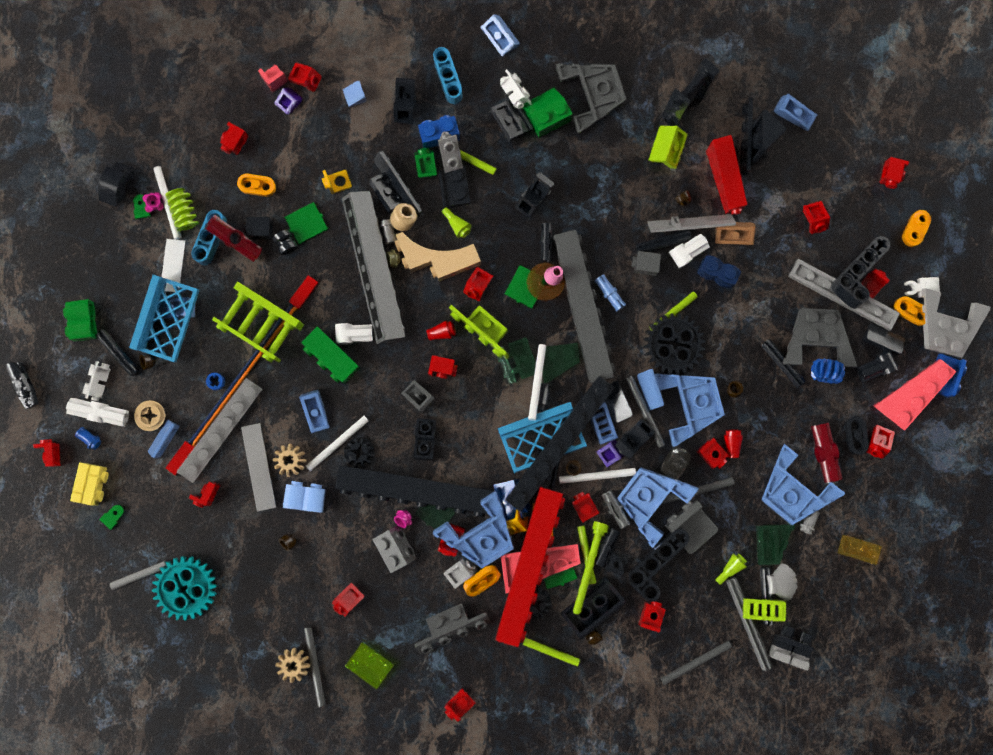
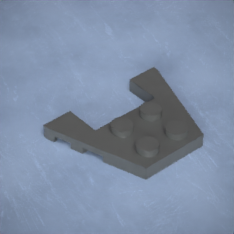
[556,64,626,134]
[783,308,857,368]

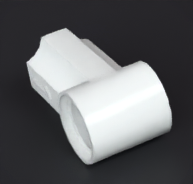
[669,234,710,268]
[335,323,373,345]

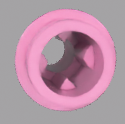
[544,266,563,285]

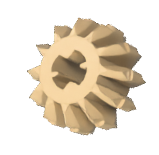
[273,444,307,477]
[276,648,310,683]

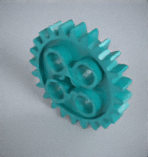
[152,556,217,621]

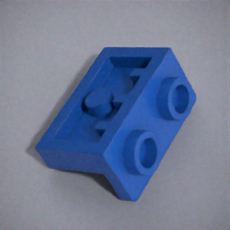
[936,354,967,398]
[493,478,531,520]

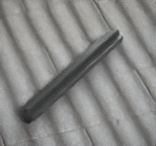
[726,577,773,671]

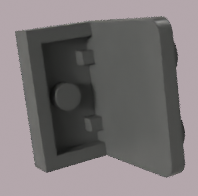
[664,500,718,554]

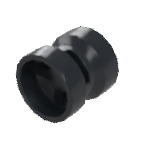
[272,229,298,255]

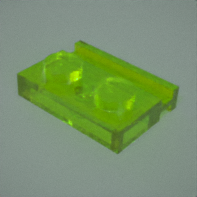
[345,642,394,690]

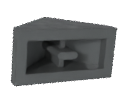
[401,380,435,414]

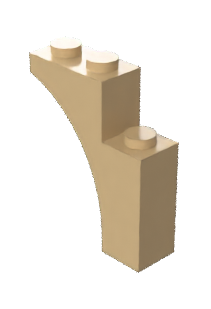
[394,232,481,282]

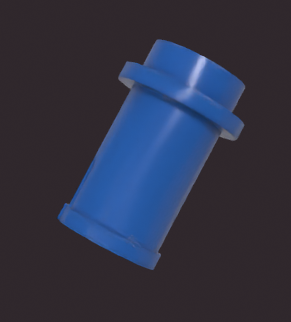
[75,427,101,450]

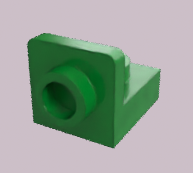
[414,148,437,178]

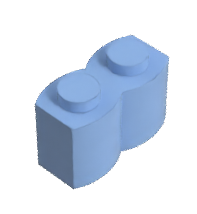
[283,481,326,513]

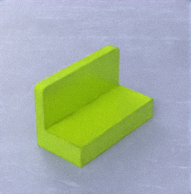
[649,126,688,169]

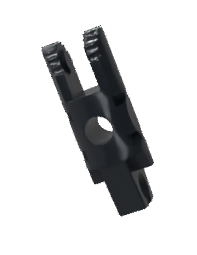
[6,362,39,409]

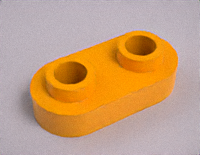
[237,174,276,197]
[902,210,931,247]
[894,296,925,326]
[463,565,500,597]

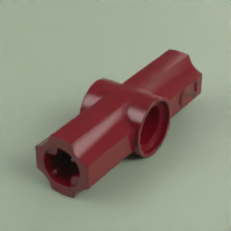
[204,215,263,262]
[811,423,842,483]

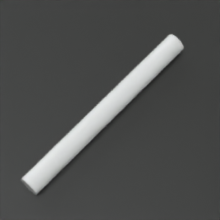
[153,166,182,240]
[528,344,546,421]
[306,415,369,471]
[559,468,636,484]

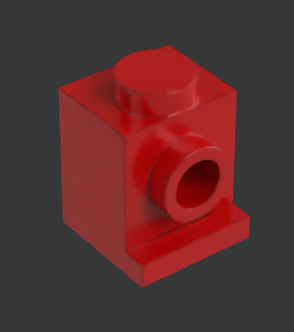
[220,122,249,155]
[880,157,909,189]
[428,355,458,379]
[696,438,729,468]
[638,601,666,633]

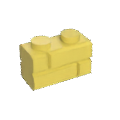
[70,463,108,506]

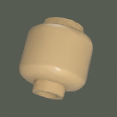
[390,203,417,231]

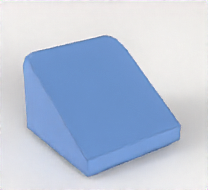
[343,81,367,107]

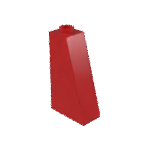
[706,135,747,215]

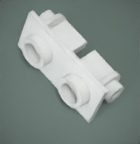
[500,70,532,109]
[82,361,111,402]

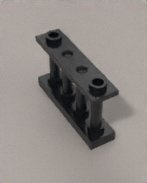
[662,58,720,126]

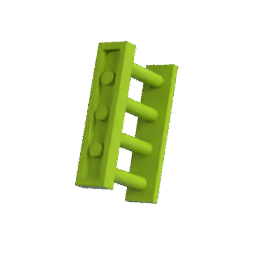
[212,282,304,363]

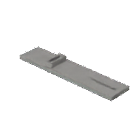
[648,214,736,233]
[241,423,277,512]

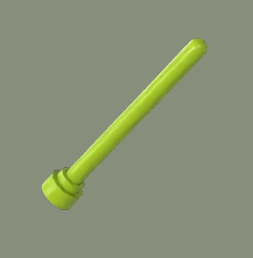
[573,521,609,615]

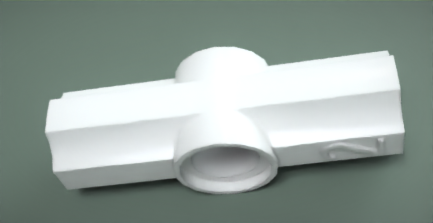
[66,398,129,427]

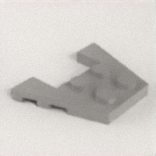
[921,288,991,358]

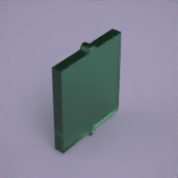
[415,504,455,529]

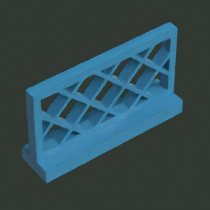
[129,275,200,363]
[498,402,587,473]

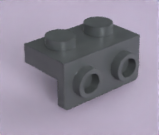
[372,525,417,573]

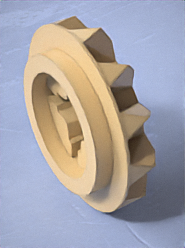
[134,400,166,431]

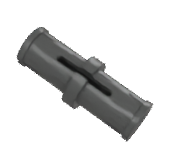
[601,490,631,529]

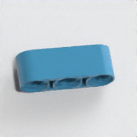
[433,47,463,104]
[191,210,227,265]

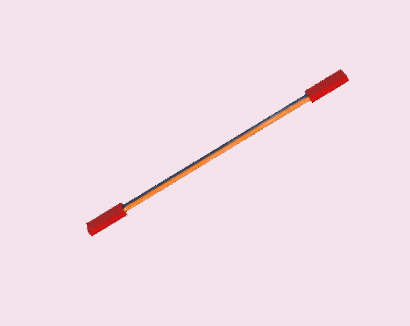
[165,275,319,476]

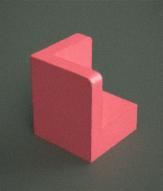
[258,64,288,92]

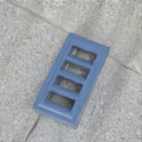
[590,402,618,445]

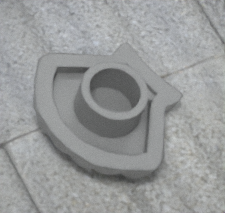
[767,563,797,601]

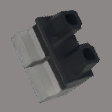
[768,625,814,671]

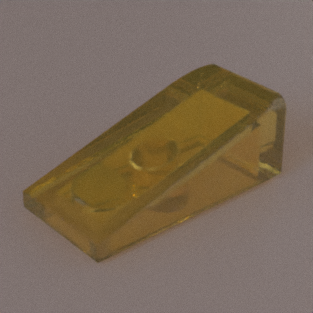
[838,535,882,565]

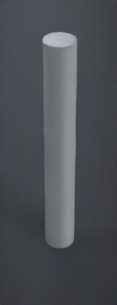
[110,561,167,590]

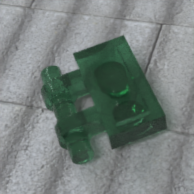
[497,337,536,385]

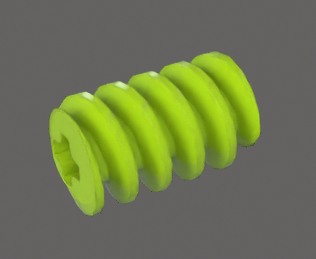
[165,188,199,231]

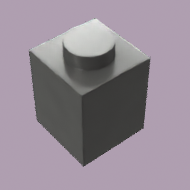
[631,251,661,276]

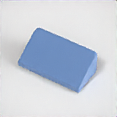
[481,15,520,56]
[637,369,664,410]
[148,419,179,459]

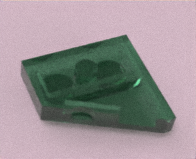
[542,343,580,384]
[756,524,795,565]

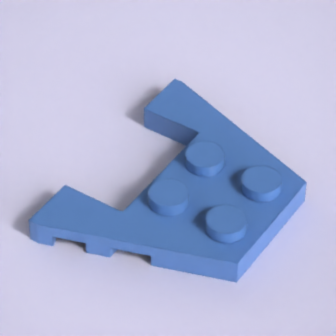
[655,373,725,447]
[761,444,845,526]
[617,467,699,548]
[433,491,514,568]

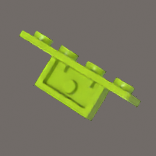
[449,305,509,359]

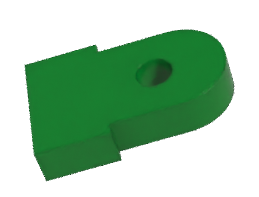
[133,194,151,220]
[99,505,125,530]

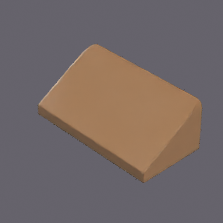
[715,222,756,245]

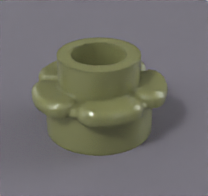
[386,249,401,268]

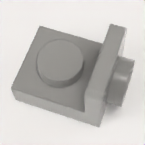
[443,557,478,588]

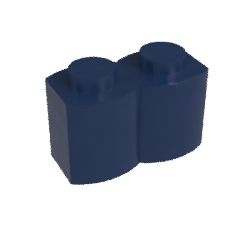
[697,256,741,288]

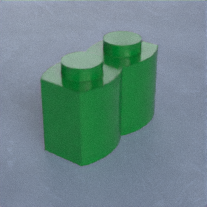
[63,299,97,342]

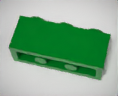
[301,326,360,384]

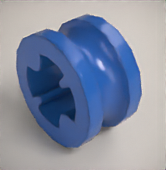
[206,373,225,390]

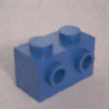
[418,115,460,148]

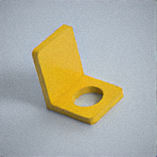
[322,170,352,194]
[506,509,529,535]

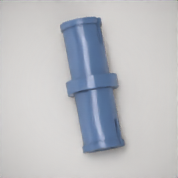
[594,274,626,312]

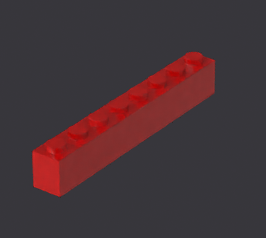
[495,487,565,647]

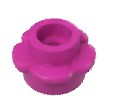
[394,510,412,528]

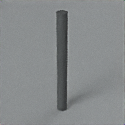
[626,376,665,448]
[660,477,735,505]
[304,627,326,707]
[660,641,732,685]

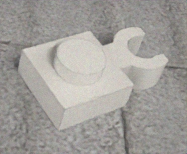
[904,277,940,298]

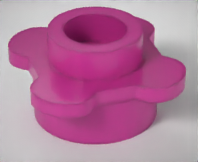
[142,192,164,213]

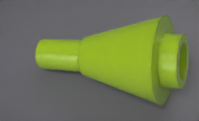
[442,207,471,238]
[715,553,747,585]

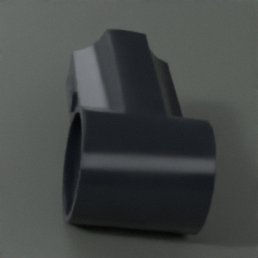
[857,352,899,382]

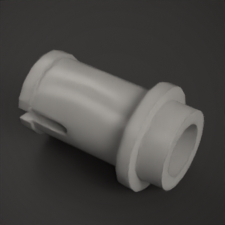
[380,219,397,244]
[800,511,820,535]

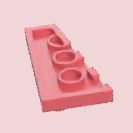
[873,359,956,431]
[501,544,580,593]

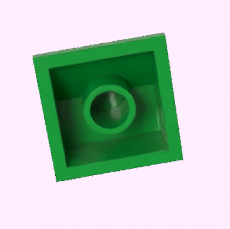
[522,88,573,138]

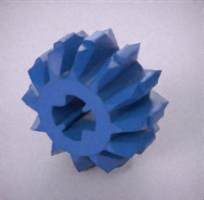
[811,358,845,384]

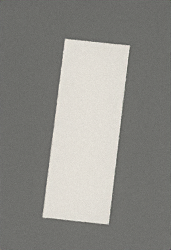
[162,239,185,292]

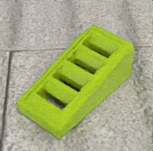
[743,598,786,622]

